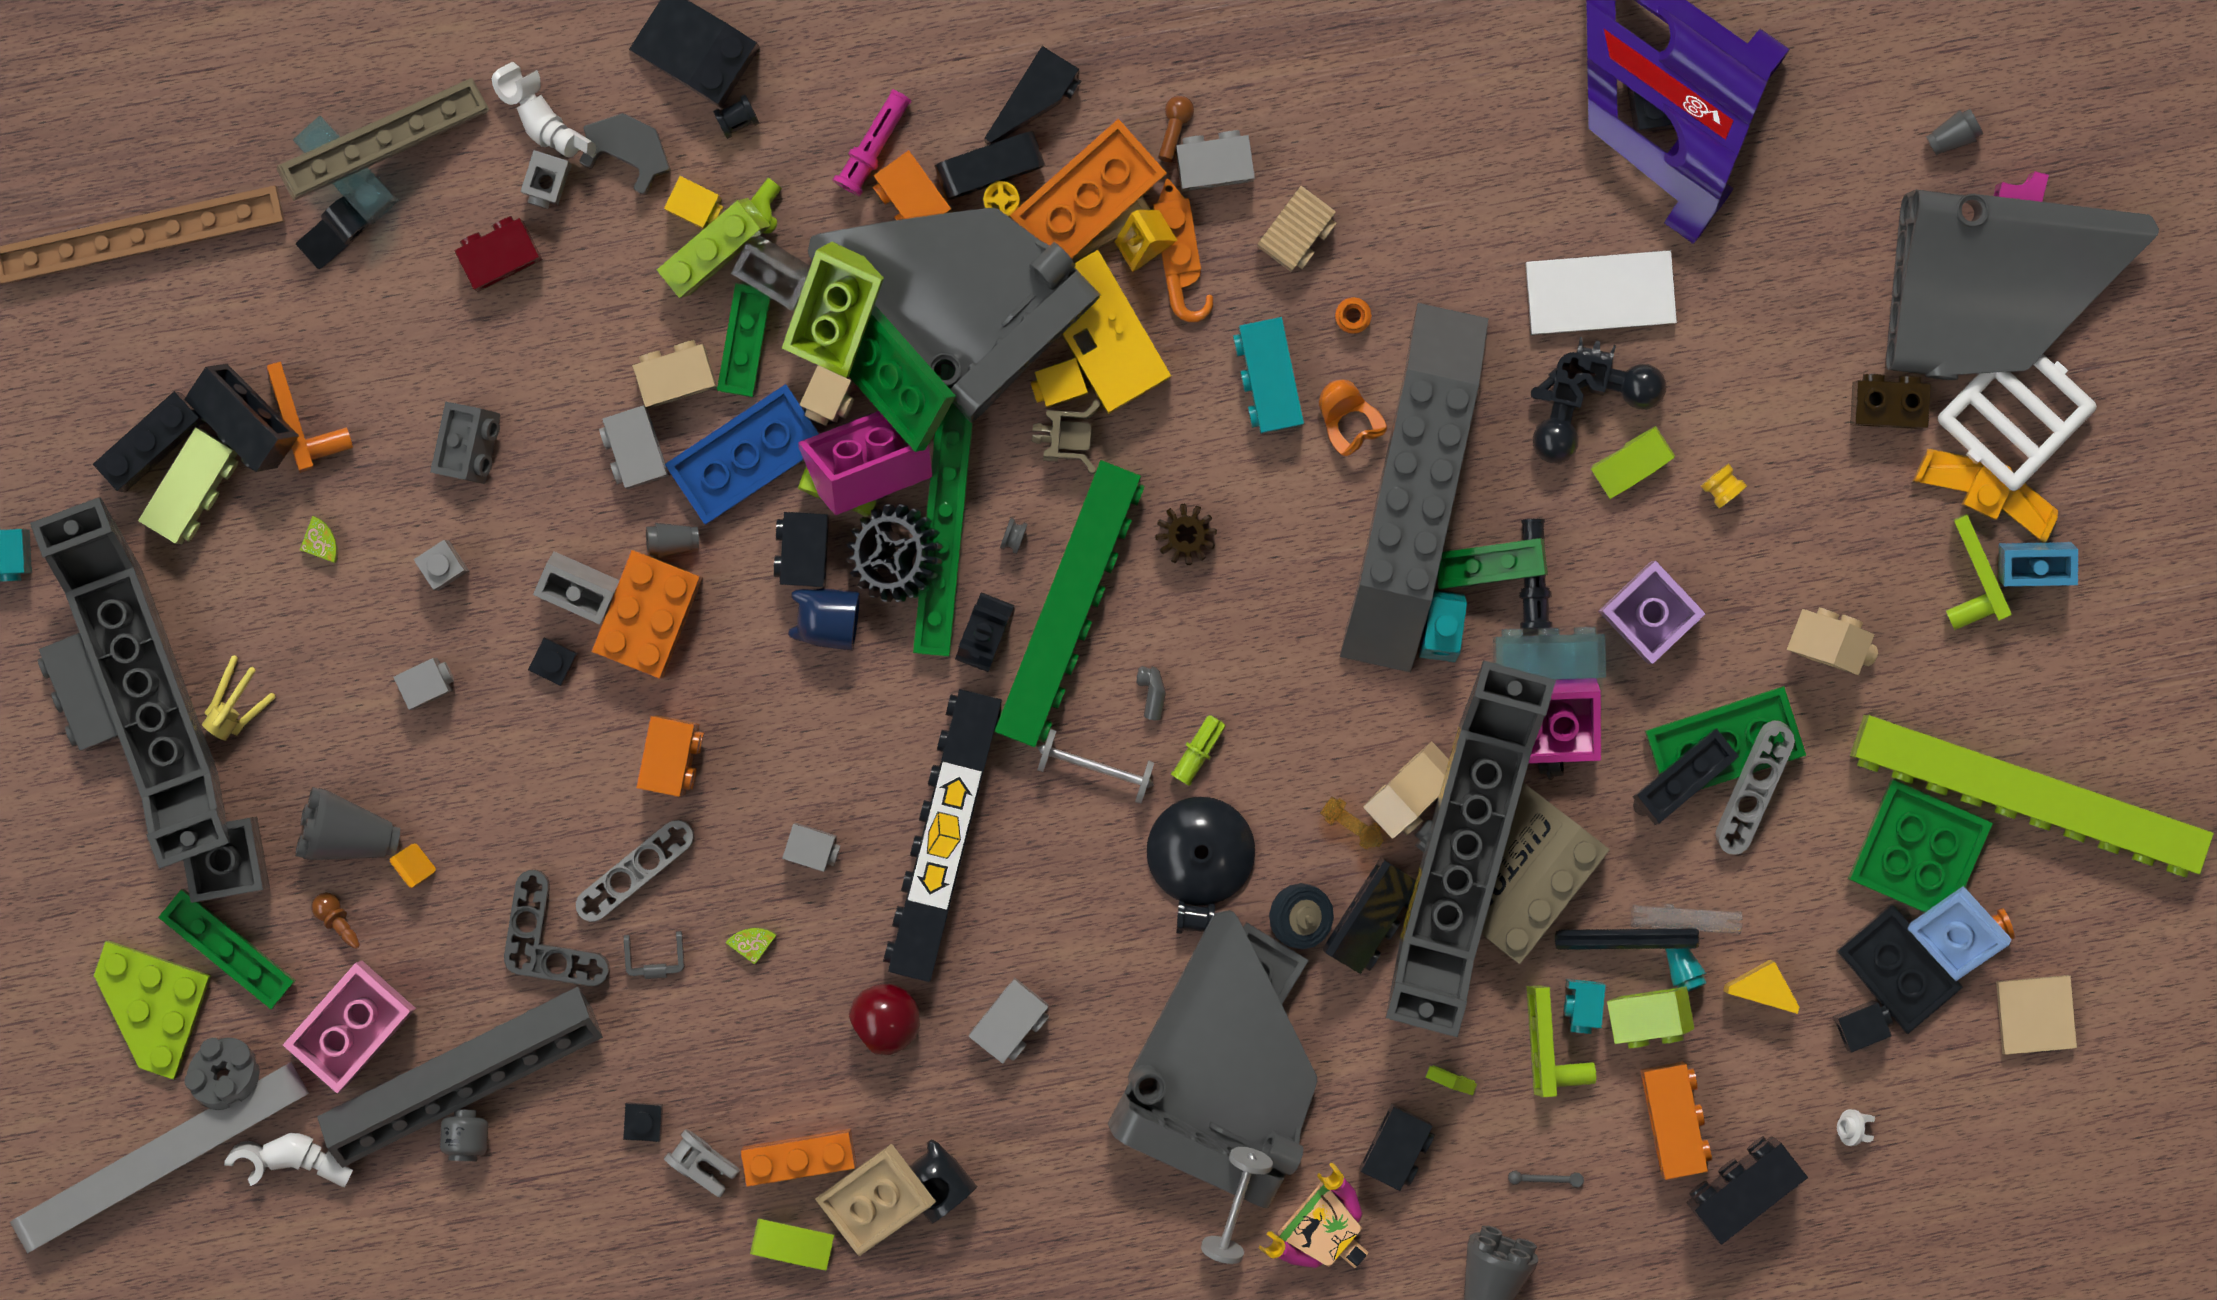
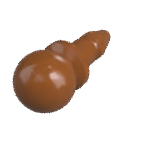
[311,892,360,949]

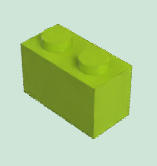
[1607,986,1695,1048]

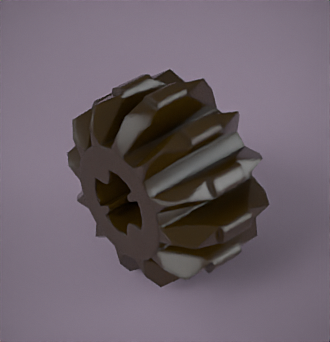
[1155,503,1217,565]

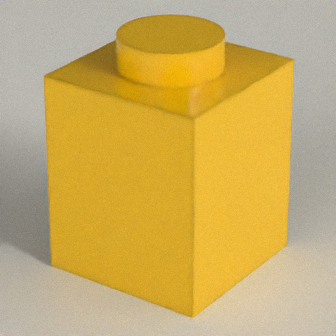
[664,176,724,229]
[1030,358,1088,408]

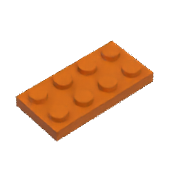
[1010,119,1167,259]

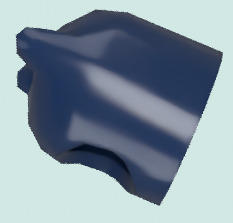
[788,588,860,651]

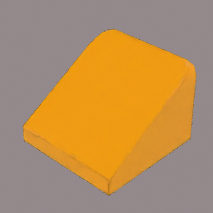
[390,843,436,888]

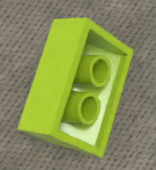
[782,242,884,378]

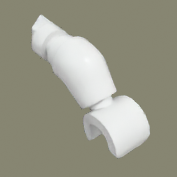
[492,62,596,158]
[224,1133,353,1187]

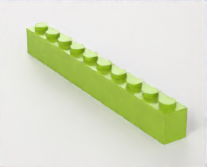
[1850,715,2214,878]

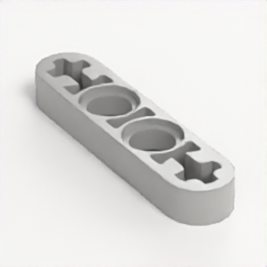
[1715,721,1795,855]
[576,820,694,922]

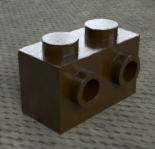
[1850,374,1931,429]

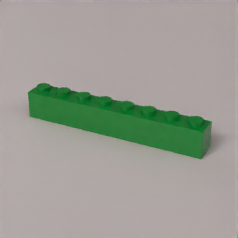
[994,460,1145,747]

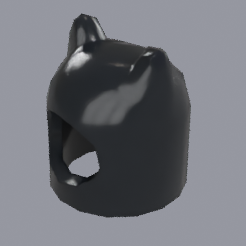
[909,1139,978,1224]

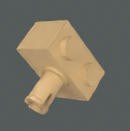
[1787,607,1878,675]

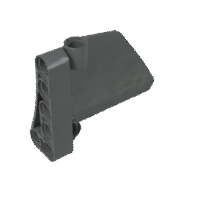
[1886,189,2159,380]

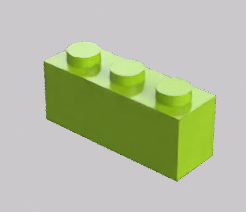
[657,198,771,298]

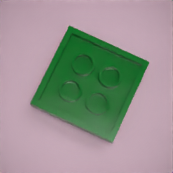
[1848,779,1993,912]

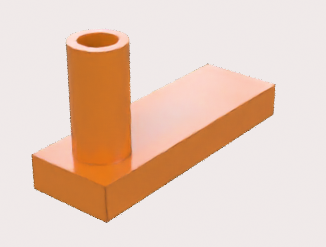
[267,361,353,473]

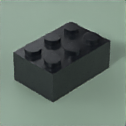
[1686,1136,1808,1245]

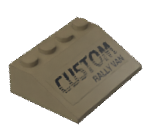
[1482,783,1610,964]

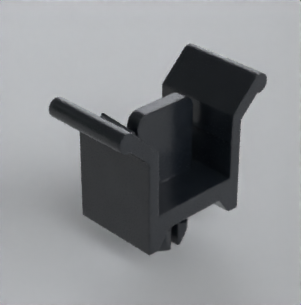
[955,592,1015,672]

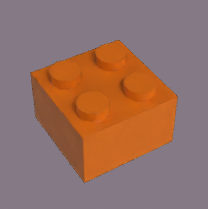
[636,715,704,797]

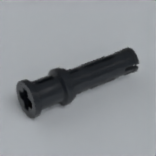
[1519,519,1553,629]

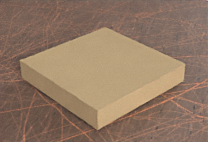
[1996,975,2077,1055]

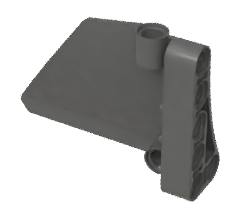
[808,208,1101,423]
[1107,910,1318,1209]

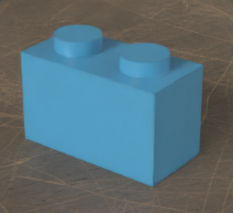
[1998,542,2078,586]

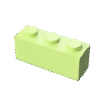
[138,427,238,544]

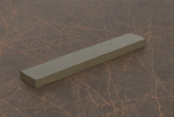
[277,78,489,201]

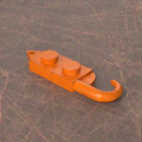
[1153,178,1213,322]

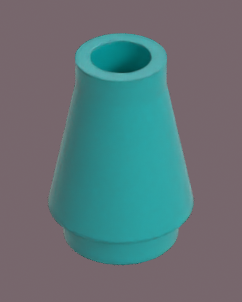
[1665,949,1707,992]

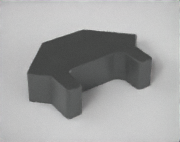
[580,113,671,195]

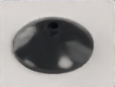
[1147,796,1255,905]

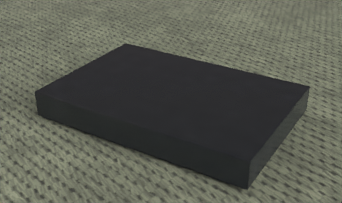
[1836,904,1963,1034]

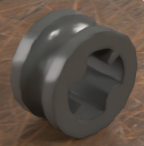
[1000,518,1028,554]

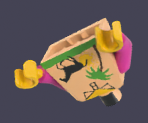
[1259,1163,1368,1268]

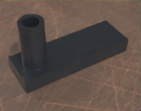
[1632,728,1739,825]

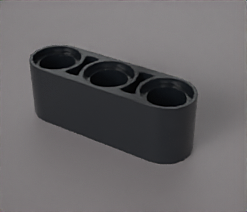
[934,131,1046,200]

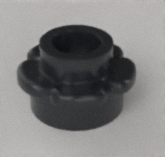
[1538,762,1564,780]

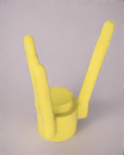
[202,655,275,741]

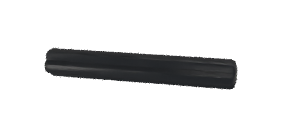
[1555,928,1700,950]

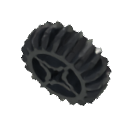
[846,504,943,602]

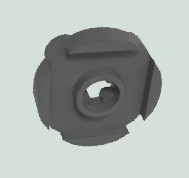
[184,1037,260,1110]

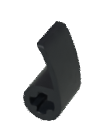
[296,196,370,269]

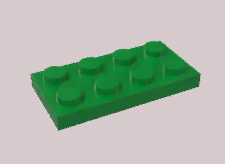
[849,305,956,452]
[1645,686,1806,790]

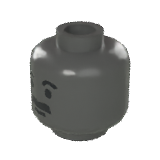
[440,1109,488,1162]

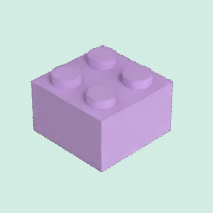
[1598,561,1705,664]

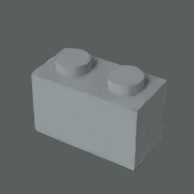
[1176,130,1255,192]
[599,405,669,489]
[533,551,620,624]
[969,977,1049,1064]

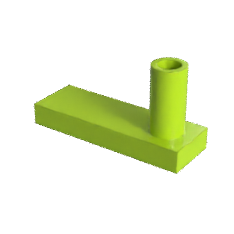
[1946,514,2012,630]
[1527,985,1596,1097]

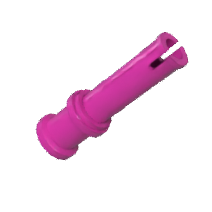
[832,89,912,197]

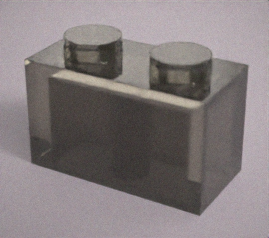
[731,236,811,311]

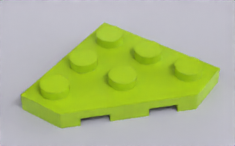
[94,940,211,1080]

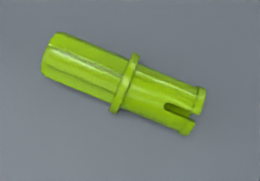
[1171,715,1225,786]

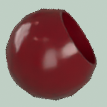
[849,984,920,1055]

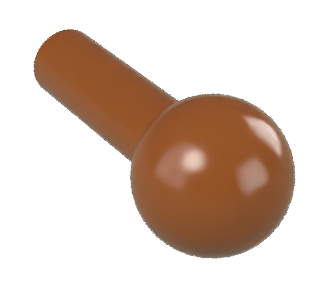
[1158,95,1194,162]

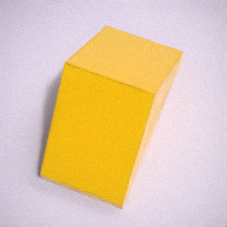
[1115,210,1178,272]
[1723,960,1799,1014]

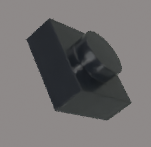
[528,637,578,686]
[623,1102,663,1142]

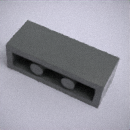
[38,633,118,751]

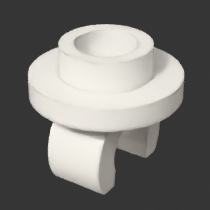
[1837,1109,1875,1146]

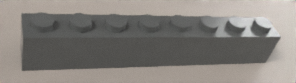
[317,987,603,1168]

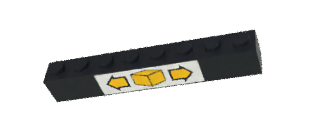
[883,689,1002,982]

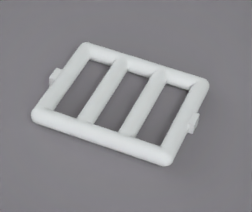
[1938,354,2097,491]

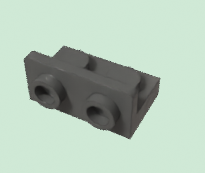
[430,401,500,484]

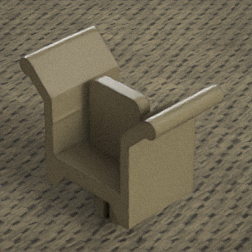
[1032,400,1100,474]

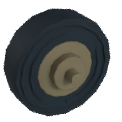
[1269,883,1334,949]

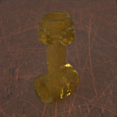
[1319,796,1384,849]

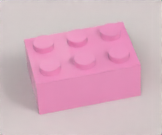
[283,960,416,1094]

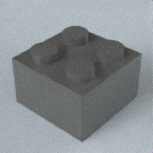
[183,816,270,903]

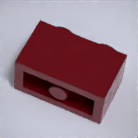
[454,216,543,292]

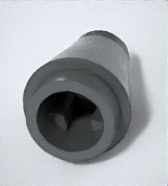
[1926,109,1983,155]
[646,522,699,558]

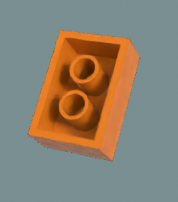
[591,550,703,679]

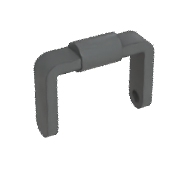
[624,931,685,979]

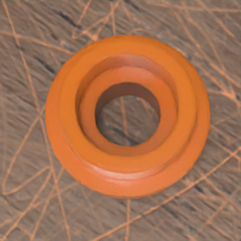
[1335,297,1372,334]

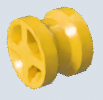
[983,181,1020,217]
[1701,463,1747,508]

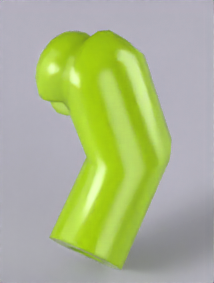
[750,178,782,234]

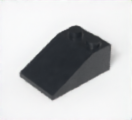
[629,0,760,108]

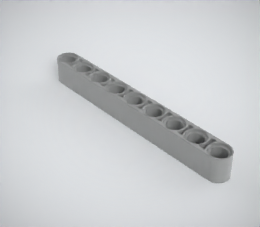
[10,1062,309,1253]

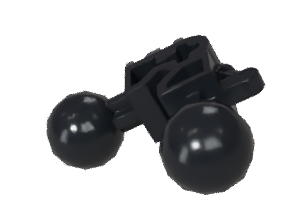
[1530,337,1666,464]

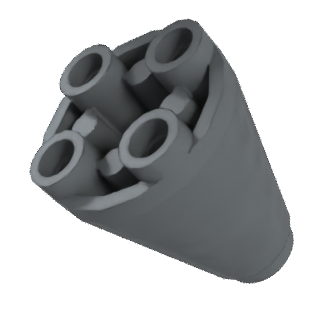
[295,787,401,860]
[1464,1226,1538,1300]

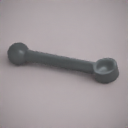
[1508,1170,1584,1187]

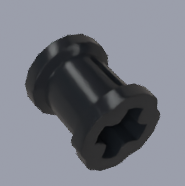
[713,94,760,139]
[1176,901,1215,934]

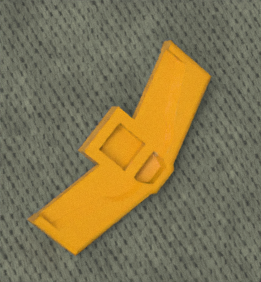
[1912,448,2058,543]

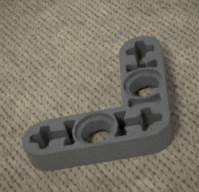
[504,869,610,986]

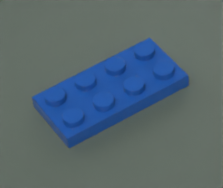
[665,384,819,525]

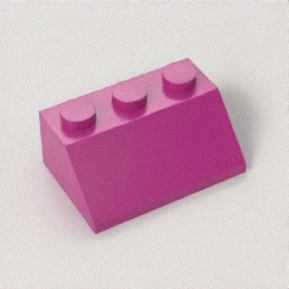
[798,411,932,515]
[1529,678,1601,763]

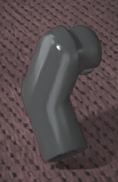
[1136,666,1166,720]

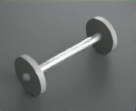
[1037,729,1154,804]
[1201,1147,1273,1264]

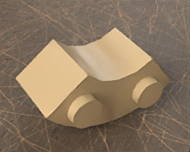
[1363,741,1449,839]

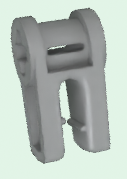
[664,1129,740,1198]

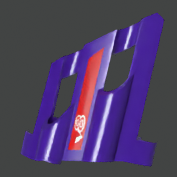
[1586,0,1790,244]

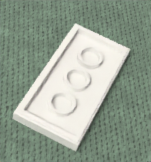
[1525,250,1677,335]

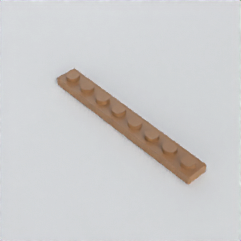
[0,185,285,285]

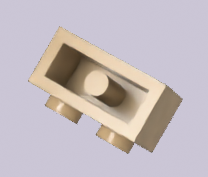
[800,365,855,426]

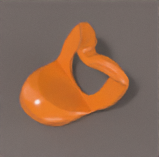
[1319,379,1387,456]

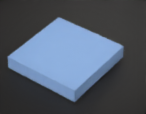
[1907,886,2012,981]

